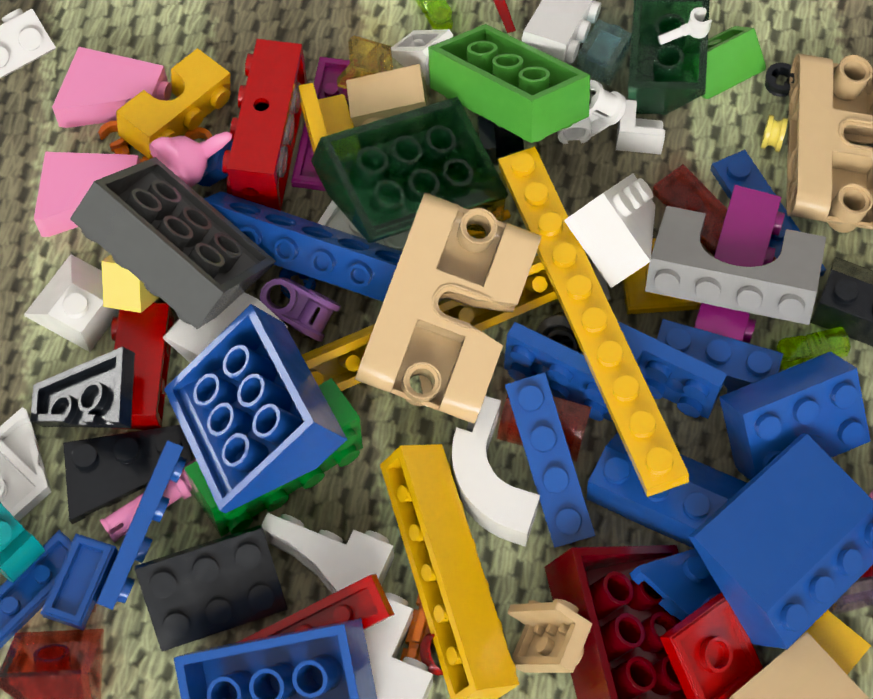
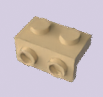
[507,599,593,673]

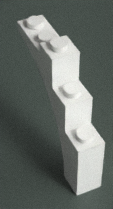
[262,513,433,699]

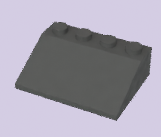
[70,157,276,329]

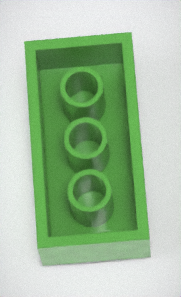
[428,24,590,143]

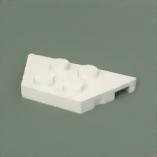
[0,407,51,522]

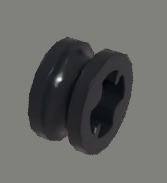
[765,63,794,97]

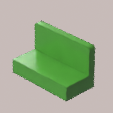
[674,26,766,99]

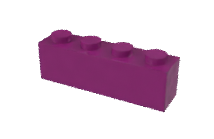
[694,185,785,343]

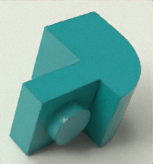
[0,502,45,583]

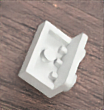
[0,8,56,79]

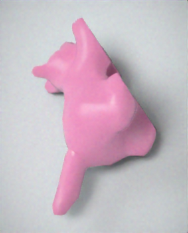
[149,132,232,188]

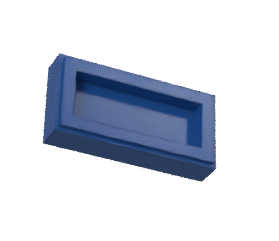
[40,534,118,631]

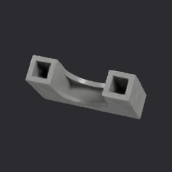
[645,206,826,325]

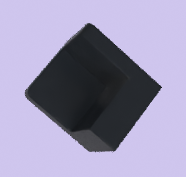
[477,116,524,167]

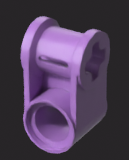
[260,277,341,342]

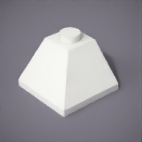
[24,254,120,352]

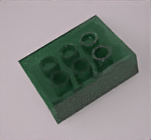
[311,97,509,244]

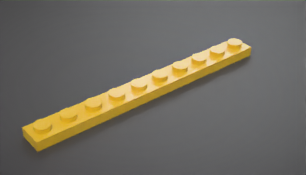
[498,146,689,497]

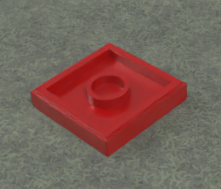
[660,593,763,699]

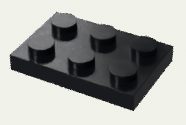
[135,525,288,652]

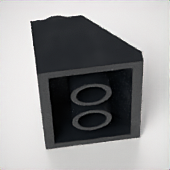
[810,257,873,347]

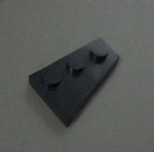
[30,347,135,428]
[63,425,193,524]

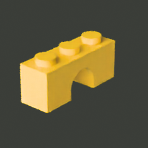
[116,48,231,159]

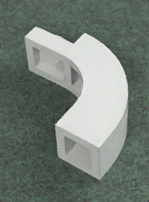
[452,396,540,547]

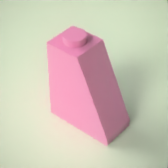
[52,47,172,128]
[34,152,140,237]

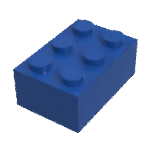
[719,351,871,480]

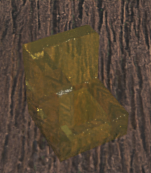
[337,35,393,89]

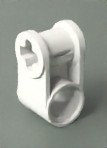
[557,80,626,144]

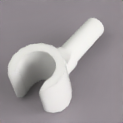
[657,7,712,45]

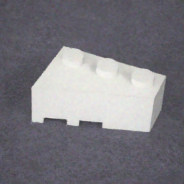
[522,0,601,65]
[564,173,655,288]

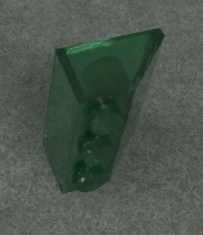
[628,0,710,115]

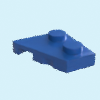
[629,548,722,621]

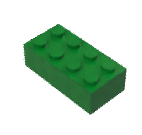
[184,378,363,537]

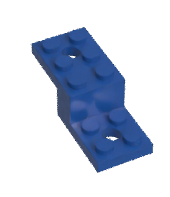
[504,321,727,422]

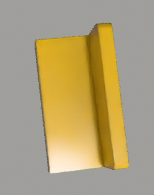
[298,83,362,169]

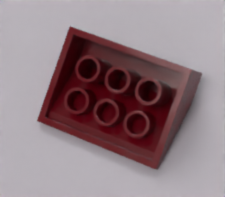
[544,545,687,699]

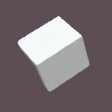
[616,100,665,154]

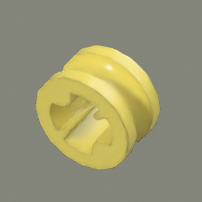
[761,114,788,152]

